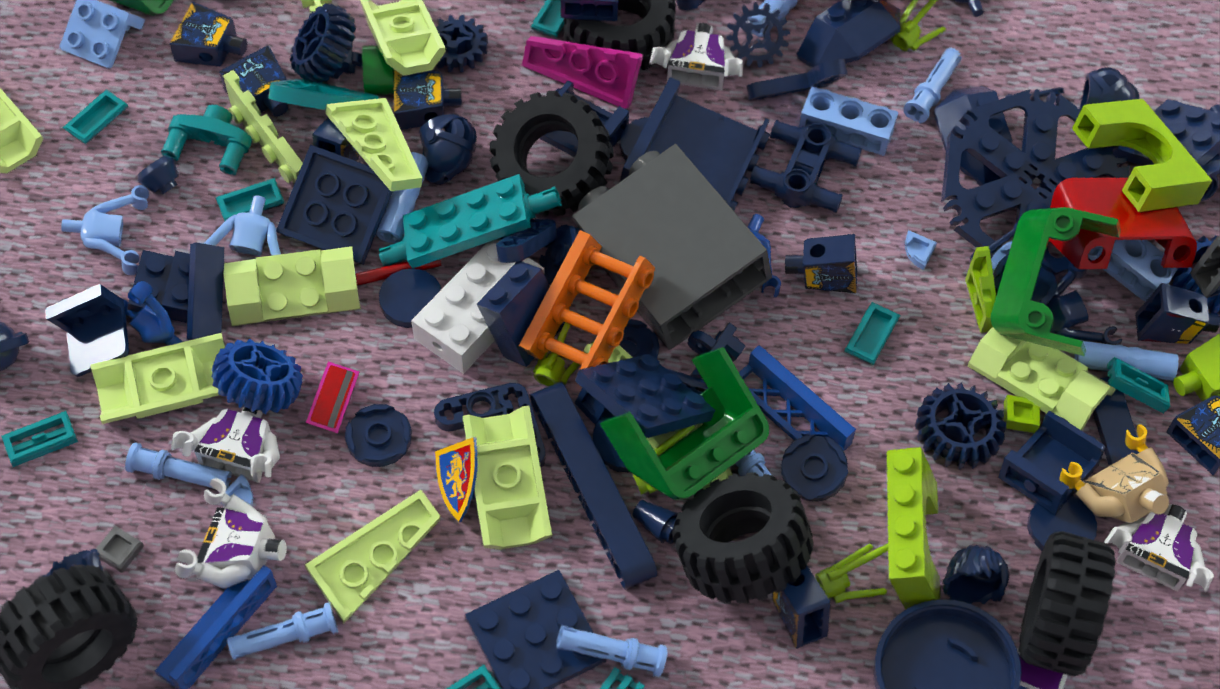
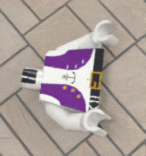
[650,23,743,91]
[171,407,280,483]
[175,478,287,588]
[1104,504,1214,592]

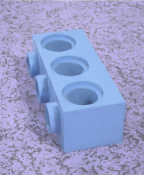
[799,86,898,156]
[1088,240,1178,302]

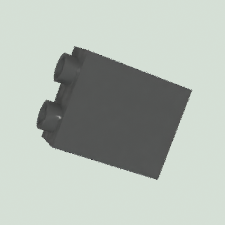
[572,143,772,350]

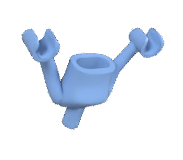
[61,185,149,276]
[203,195,281,256]

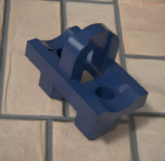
[687,322,745,379]

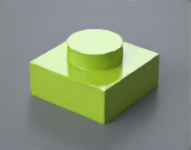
[1004,394,1040,433]

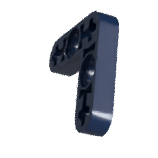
[746,59,848,101]
[496,218,557,263]
[434,383,546,468]

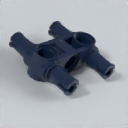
[749,120,862,213]

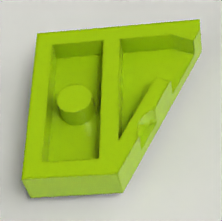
[965,246,996,333]

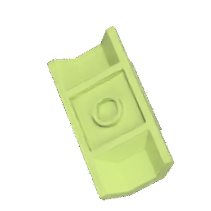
[360,0,446,76]
[0,88,43,174]
[224,247,361,326]
[968,327,1116,431]
[90,333,225,424]
[463,406,552,550]

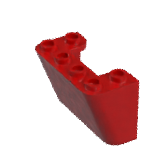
[1049,178,1197,269]

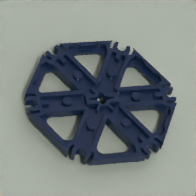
[941,89,1130,275]

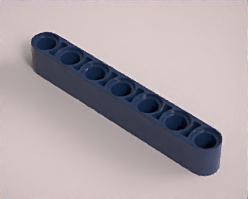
[530,382,658,590]

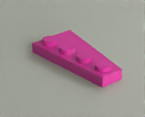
[522,36,643,110]

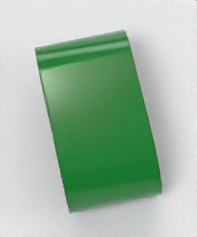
[362,45,394,95]

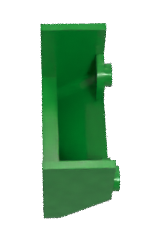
[991,207,1121,356]
[600,347,769,500]

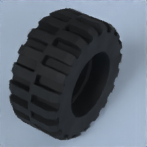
[564,0,676,71]
[489,91,614,216]
[673,473,814,604]
[1019,531,1116,676]
[0,565,137,689]

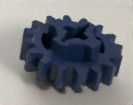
[726,2,790,68]
[435,15,488,73]

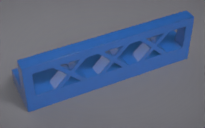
[739,345,856,451]
[155,565,277,689]

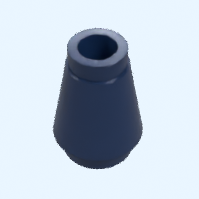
[632,500,678,544]

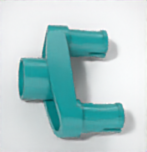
[161,104,253,175]

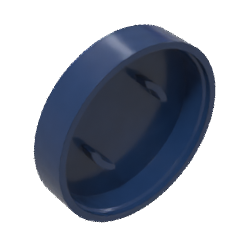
[874,599,1021,689]

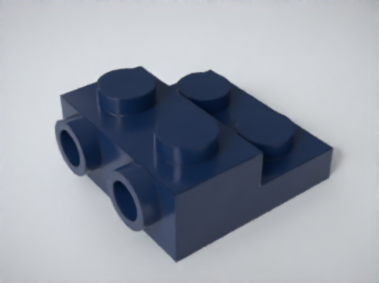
[128,250,190,323]

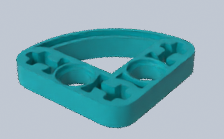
[268,79,379,110]

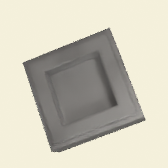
[96,526,144,573]

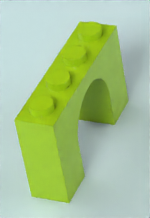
[1072,99,1212,212]
[887,447,941,610]

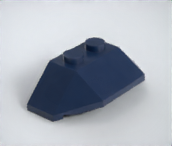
[796,0,900,68]
[934,86,1012,186]

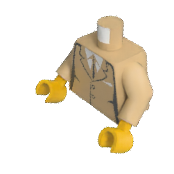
[1059,424,1169,523]

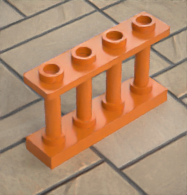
[519,230,655,370]

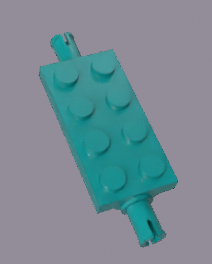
[378,174,562,269]

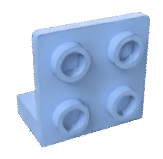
[59,0,145,68]

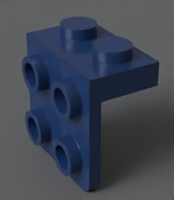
[45,284,129,377]

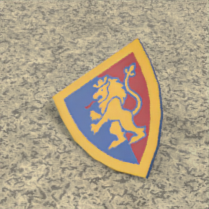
[435,437,477,522]

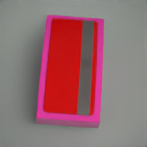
[306,361,360,434]

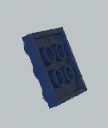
[1113,99,1220,168]
[276,145,393,265]
[575,354,715,438]
[465,570,607,689]

